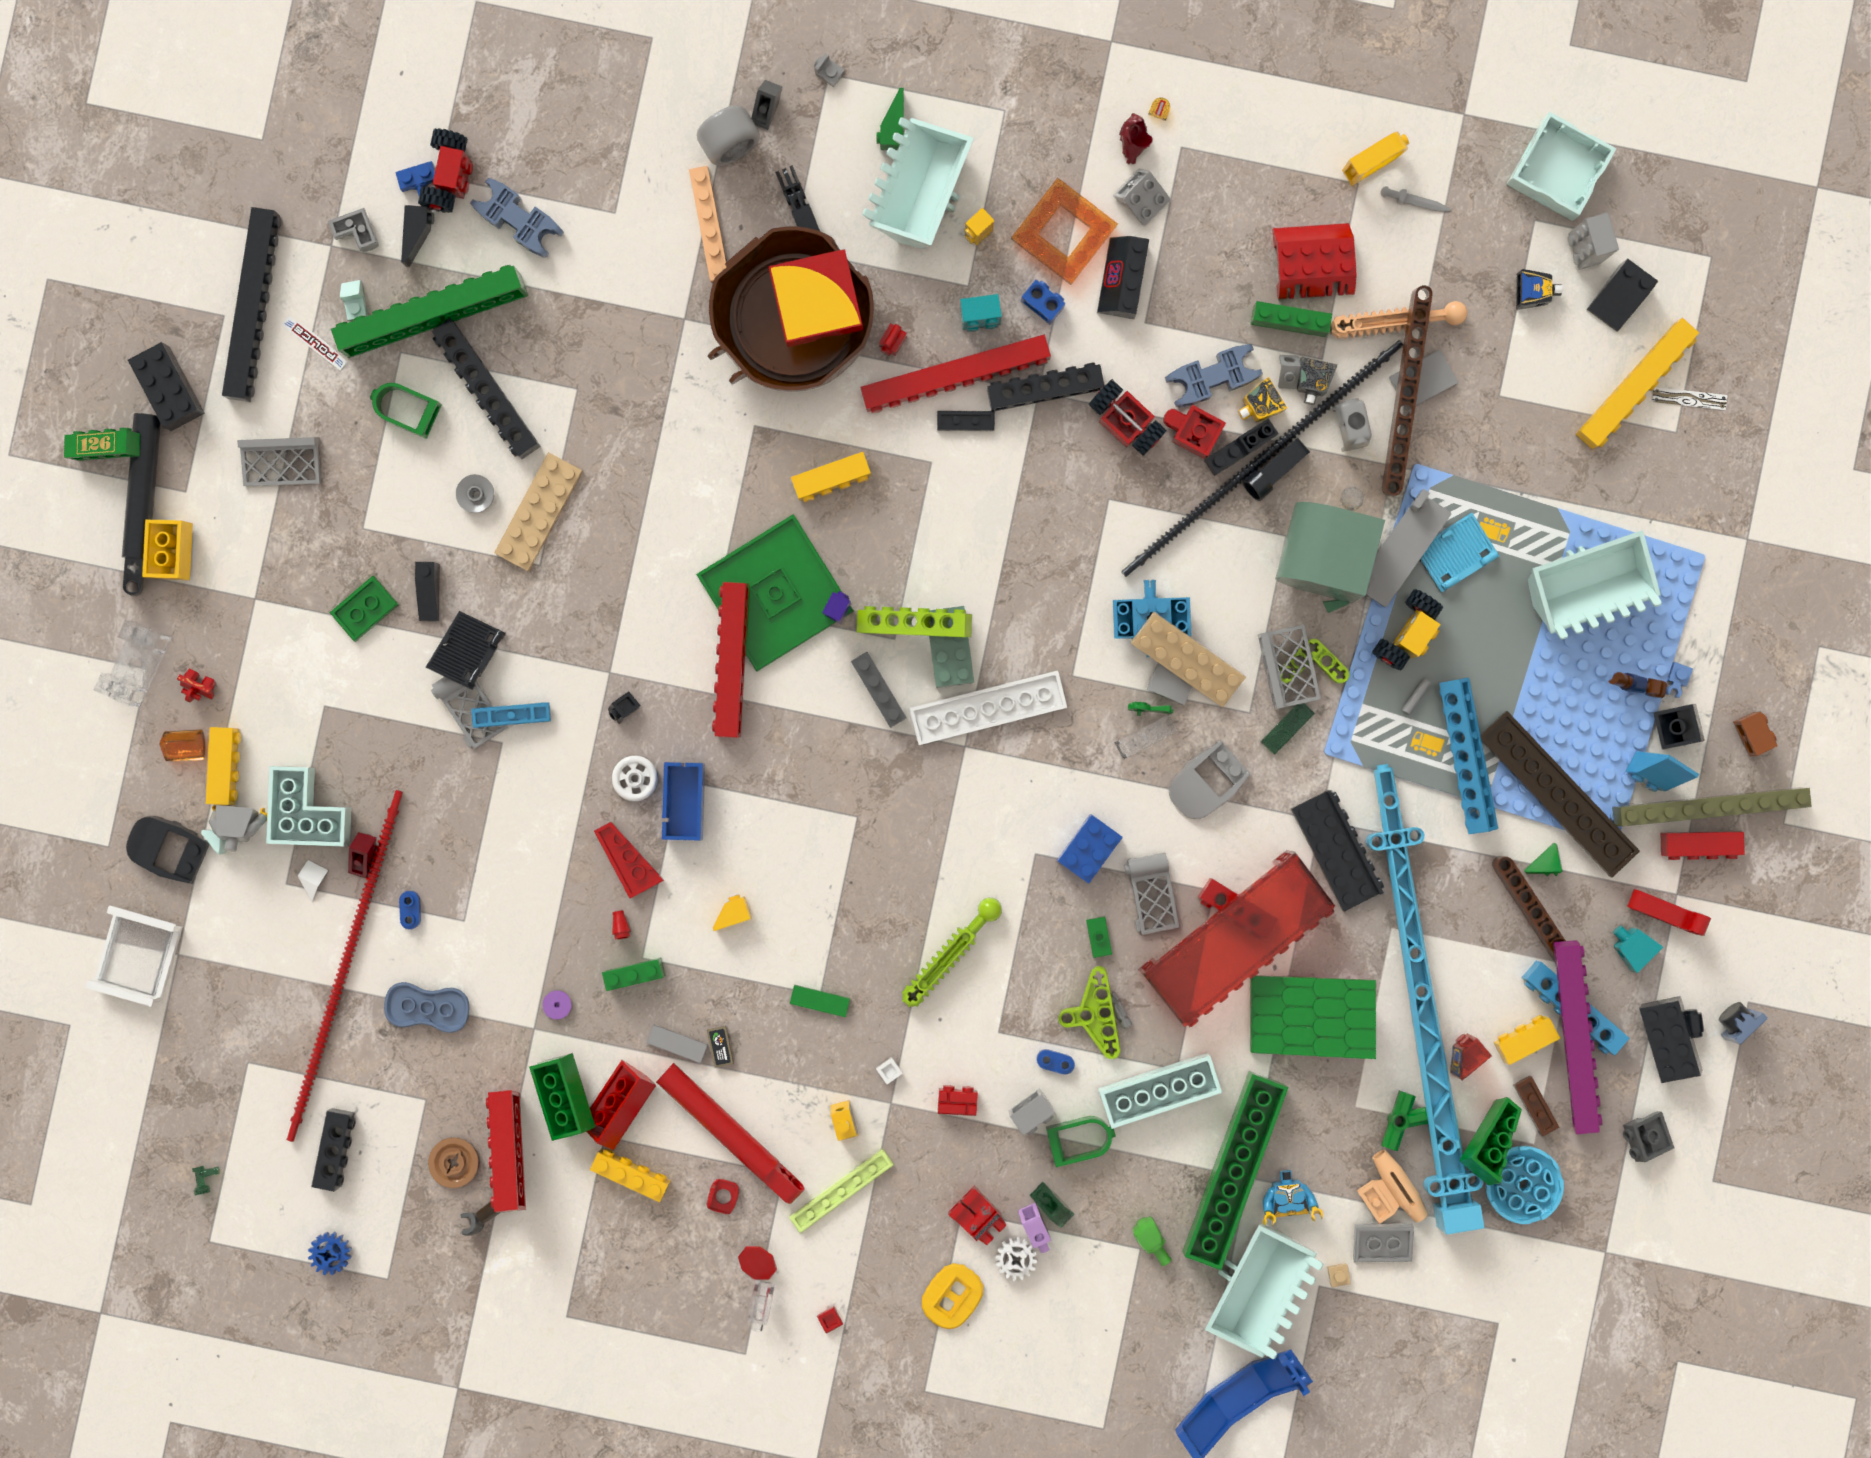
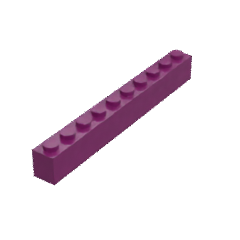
[1553,940,1603,1134]

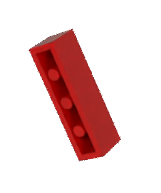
[1660,831,1745,860]

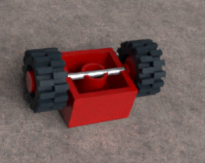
[418,128,473,213]
[1088,379,1167,456]

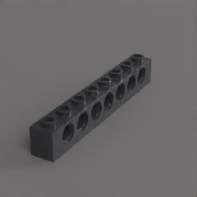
[432,318,541,459]

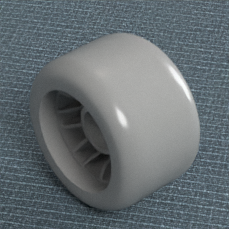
[696,105,760,166]

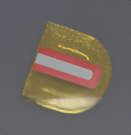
[1148,97,1170,121]

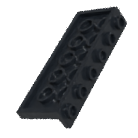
[1291,790,1384,912]

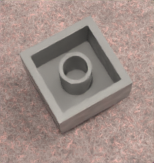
[1009,1089,1055,1136]

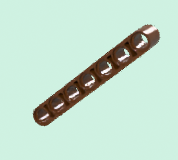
[1492,856,1566,964]

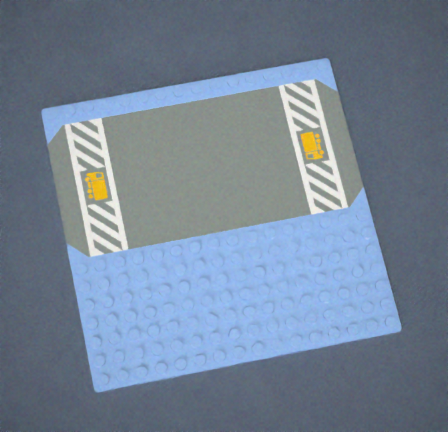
[1324,464,1705,830]

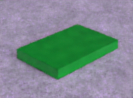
[329,575,399,642]

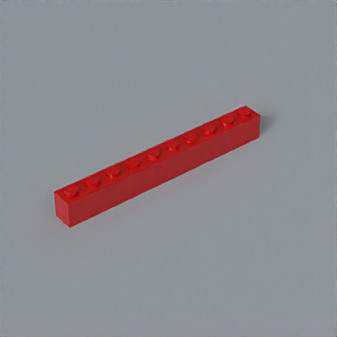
[860,334,1051,413]

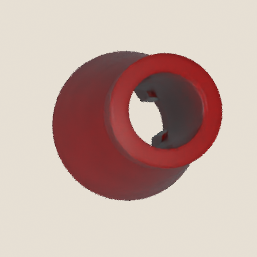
[612,910,631,940]

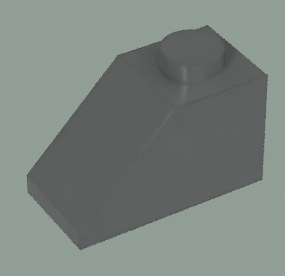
[751,80,783,130]

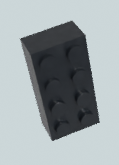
[128,342,205,431]
[1639,996,1703,1083]

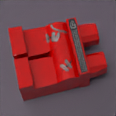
[948,1185,1006,1245]

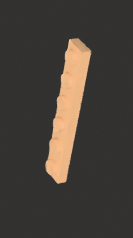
[689,166,726,282]

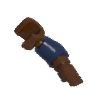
[1608,672,1667,698]

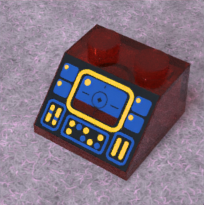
[1450,1033,1492,1081]

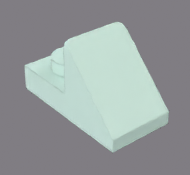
[340,280,368,322]
[201,829,239,855]

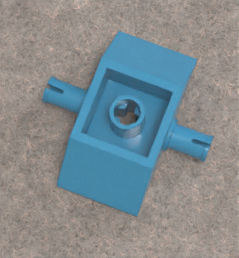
[1113,580,1191,657]

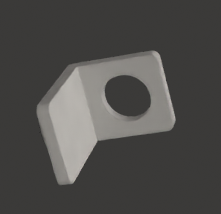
[1278,355,1301,389]

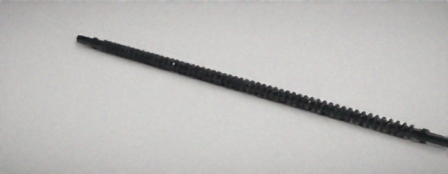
[1121,340,1403,577]

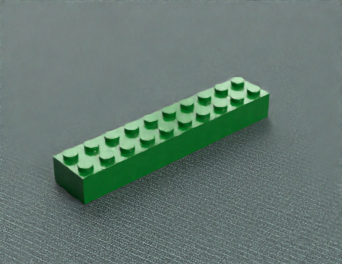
[331,265,528,358]
[1182,1071,1289,1270]

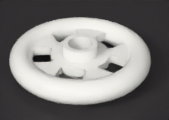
[612,756,658,802]

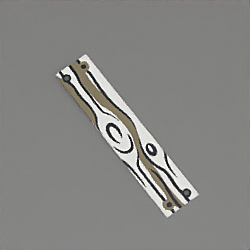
[1652,387,1727,410]

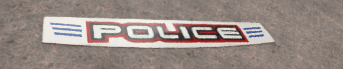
[282,316,347,371]

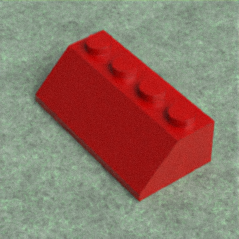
[586,1060,656,1150]

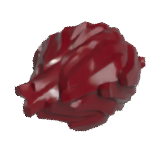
[1119,113,1153,164]

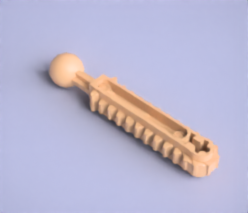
[1330,301,1468,339]

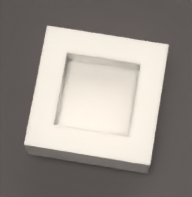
[876,1057,903,1084]

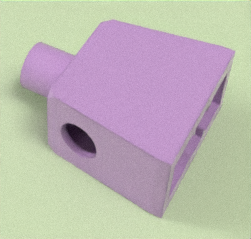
[1018,1203,1051,1253]

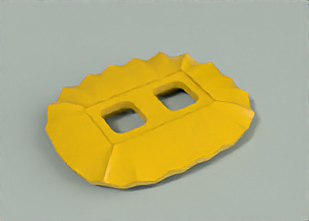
[921,1263,984,1329]

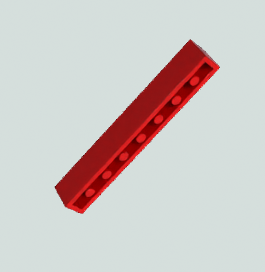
[712,582,749,738]

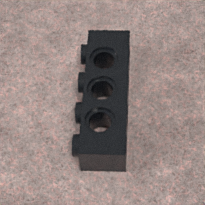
[311,1108,356,1192]

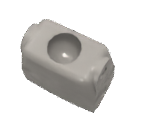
[1332,398,1372,452]

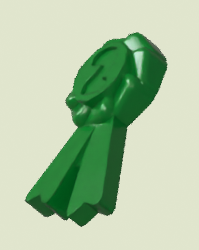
[1128,702,1174,716]

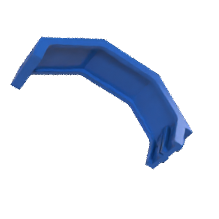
[1175,1349,1313,1458]

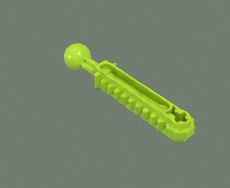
[902,897,1002,1007]

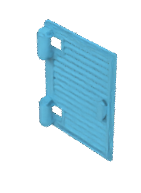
[1420,513,1499,593]

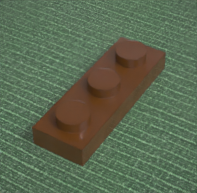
[1513,1076,1560,1137]

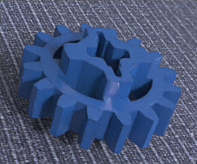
[308,1232,352,1275]

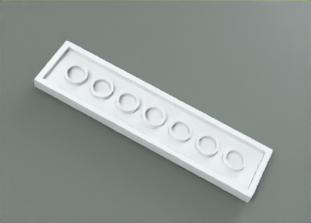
[909,671,1067,745]

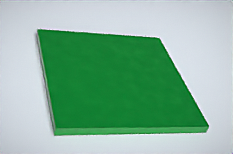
[696,514,854,672]

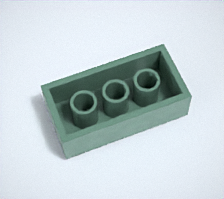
[929,606,974,688]

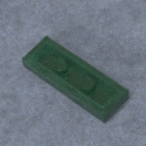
[1260,703,1315,755]

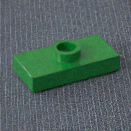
[1086,916,1112,958]

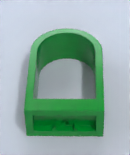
[370,383,442,439]
[1046,1116,1116,1167]

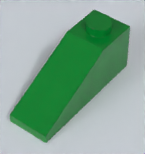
[876,88,904,150]

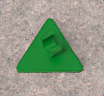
[1524,843,1563,876]

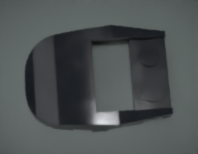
[126,816,210,884]

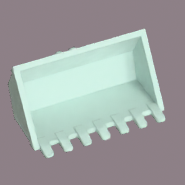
[863,117,973,249]
[1528,530,1661,640]
[1205,1224,1324,1359]

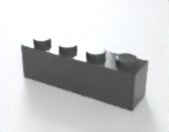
[851,652,907,728]

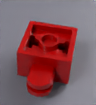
[1163,404,1226,460]

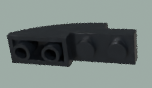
[1204,418,1279,476]

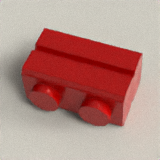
[938,1085,978,1116]

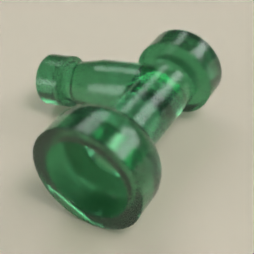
[192,1166,220,1196]

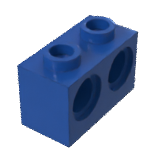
[1021,279,1065,325]

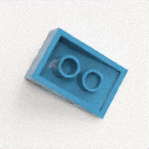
[1626,751,1699,792]

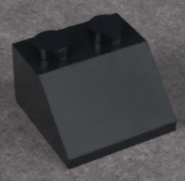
[1653,704,1705,750]

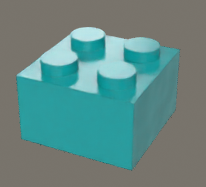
[960,294,1002,332]

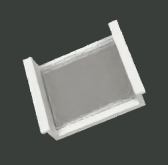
[85,906,183,1007]

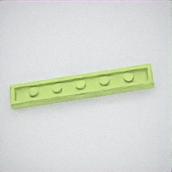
[789,1148,894,1233]

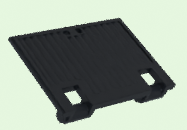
[426,611,506,690]

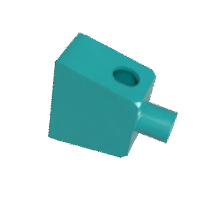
[1613,925,1663,973]

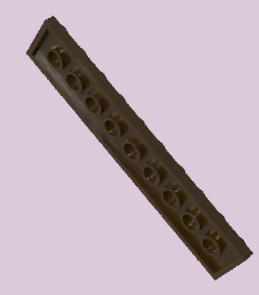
[1480,711,1640,878]

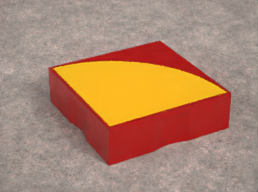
[768,249,863,347]

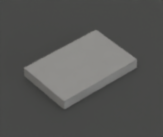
[1389,350,1458,410]
[1353,1224,1414,1262]

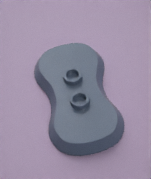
[384,982,469,1033]

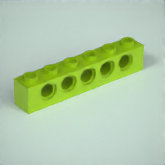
[857,606,972,638]

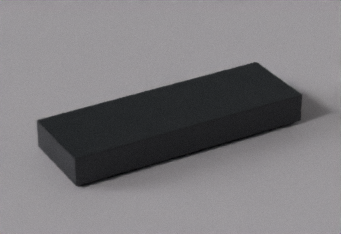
[937,411,995,431]

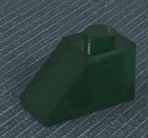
[1030,1182,1074,1228]

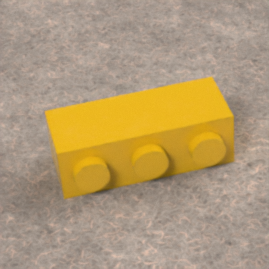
[1493,1015,1561,1065]

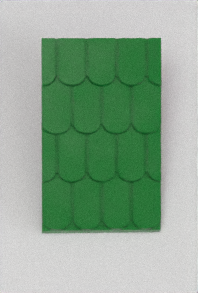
[1250,975,1376,1059]

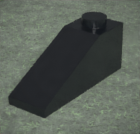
[401,205,434,267]
[415,562,440,621]

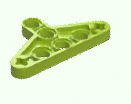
[1058,966,1120,1059]

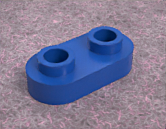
[399,891,421,929]
[1037,1049,1075,1075]

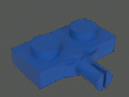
[395,161,435,195]

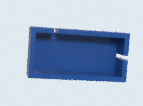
[662,762,705,841]

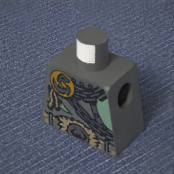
[1297,357,1338,405]

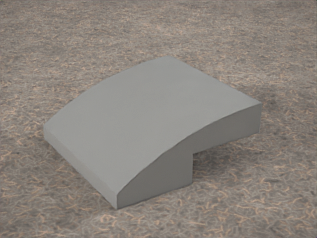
[1146,663,1192,705]

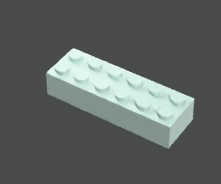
[1098,1053,1222,1129]

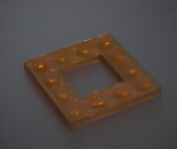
[1011,177,1118,285]

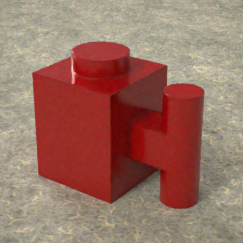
[879,323,907,356]

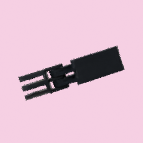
[775,165,820,231]

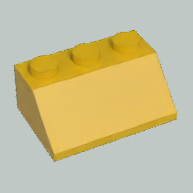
[142,519,193,581]

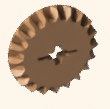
[428,1137,479,1188]

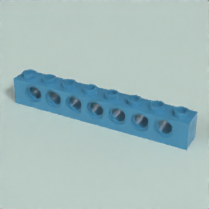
[1439,677,1498,834]

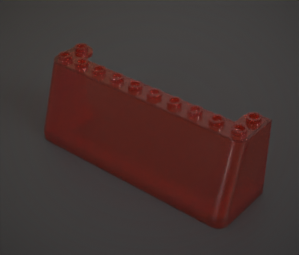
[1137,850,1335,1027]

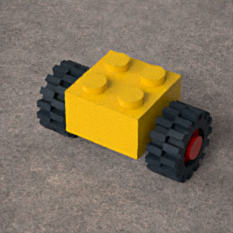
[1372,589,1443,671]

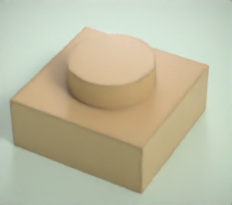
[1327,1263,1351,1287]

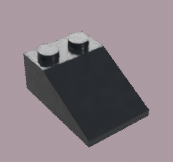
[1587,258,1658,332]

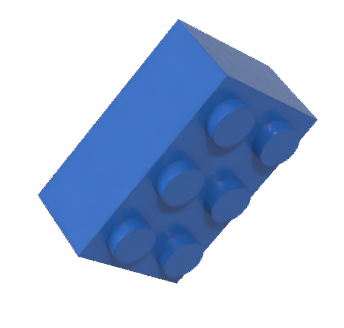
[1057,814,1123,884]

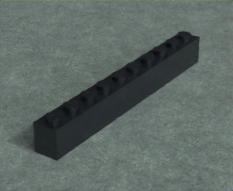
[222,207,281,402]

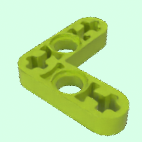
[1279,639,1350,684]

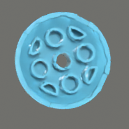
[1486,1146,1564,1224]

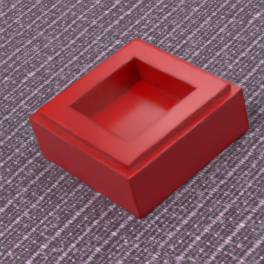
[817,1306,843,1334]

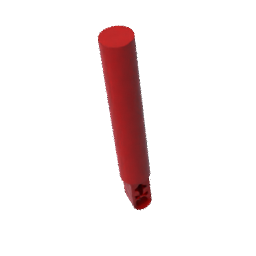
[656,1063,805,1204]

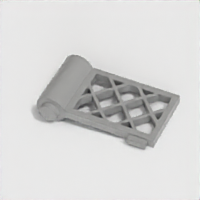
[431,671,507,749]
[1124,853,1179,935]

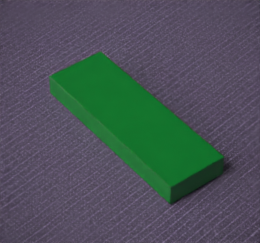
[790,984,850,1017]

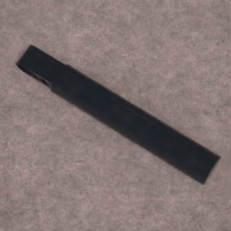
[121,413,161,596]

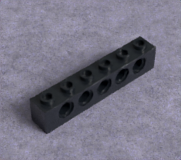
[987,363,1105,411]

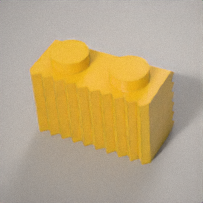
[964,208,994,245]

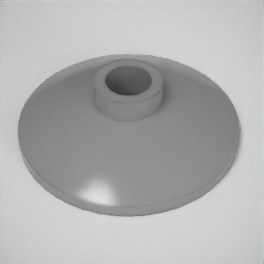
[456,474,494,513]

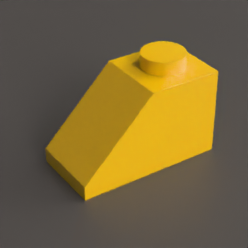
[713,894,752,931]

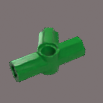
[1381,1090,1428,1151]

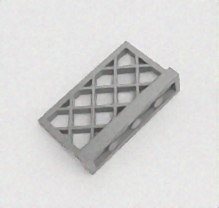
[237,437,321,486]
[1258,624,1321,709]

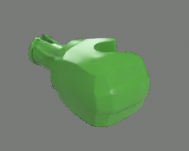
[1133,1216,1172,1266]

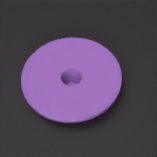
[543,990,571,1019]

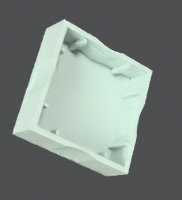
[1506,112,1616,221]

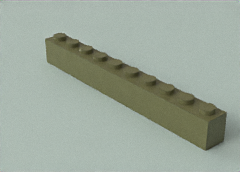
[1612,787,1812,827]

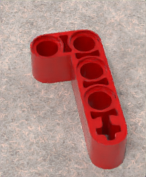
[1627,889,1711,936]

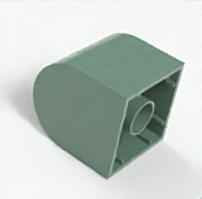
[1275,502,1385,603]

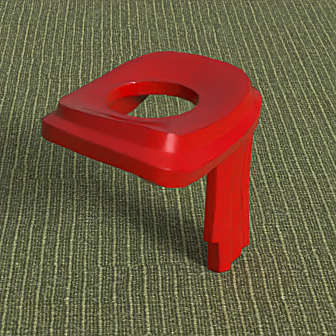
[706,1179,739,1214]

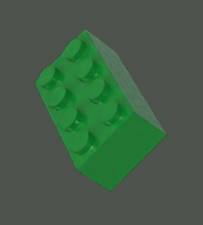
[529,1053,595,1141]

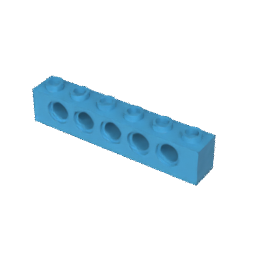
[1522,960,1630,1056]

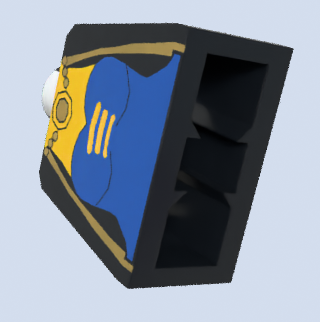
[1516,269,1563,310]

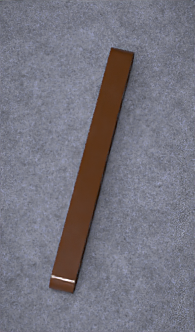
[1382,285,1433,496]

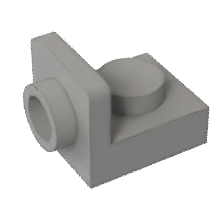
[814,53,845,87]

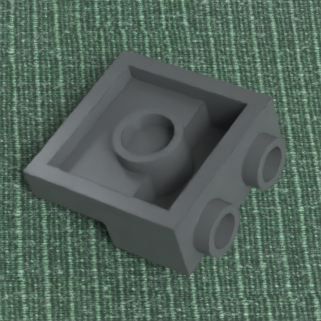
[1623,1111,1675,1162]

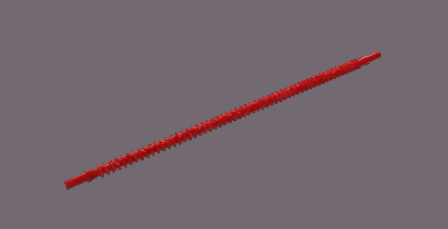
[286,790,403,1142]

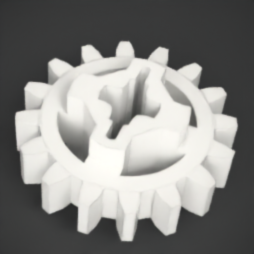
[995,1237,1037,1281]

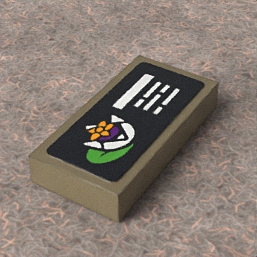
[707,1025,734,1068]

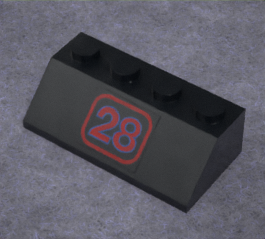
[1097,236,1149,319]

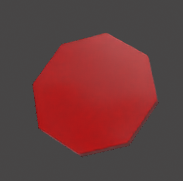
[738,1246,777,1280]

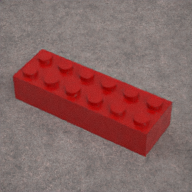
[486,1090,526,1213]

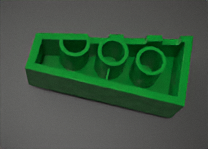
[1459,1097,1522,1186]

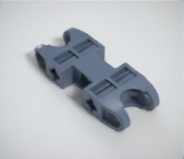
[470,178,564,258]
[1165,344,1263,407]

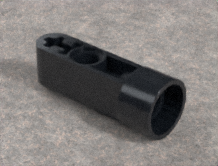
[1242,438,1310,501]

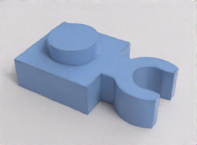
[1666,662,1693,698]

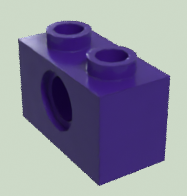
[822,591,852,624]

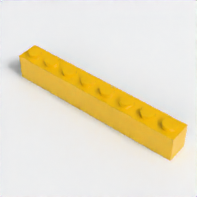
[1575,317,1700,449]

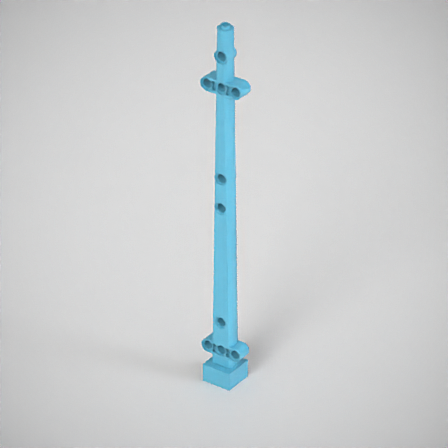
[1365,764,1484,1235]

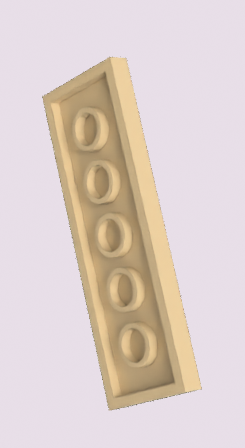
[494,452,583,572]
[1131,612,1246,707]

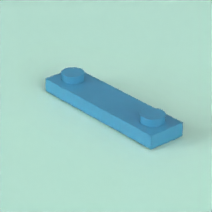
[471,702,551,728]

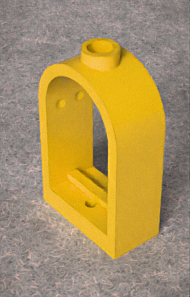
[1342,131,1409,186]

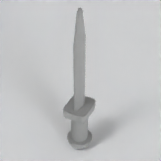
[1380,186,1451,212]

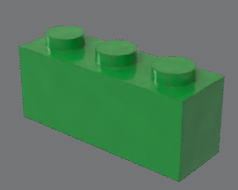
[602,957,665,991]

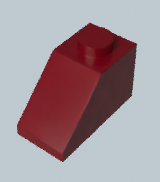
[348,832,377,878]

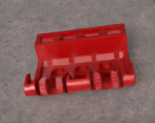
[1272,223,1357,300]

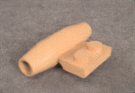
[1357,1150,1428,1224]

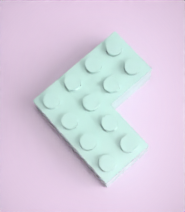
[266,766,352,846]

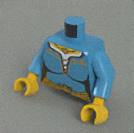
[1263,1170,1323,1226]

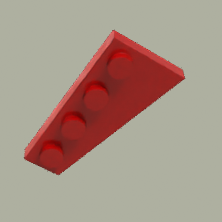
[594,822,664,899]

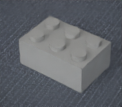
[1568,212,1619,270]

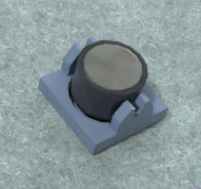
[1719,1002,1768,1045]

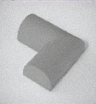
[328,208,379,252]

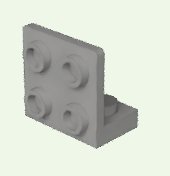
[1113,168,1170,226]

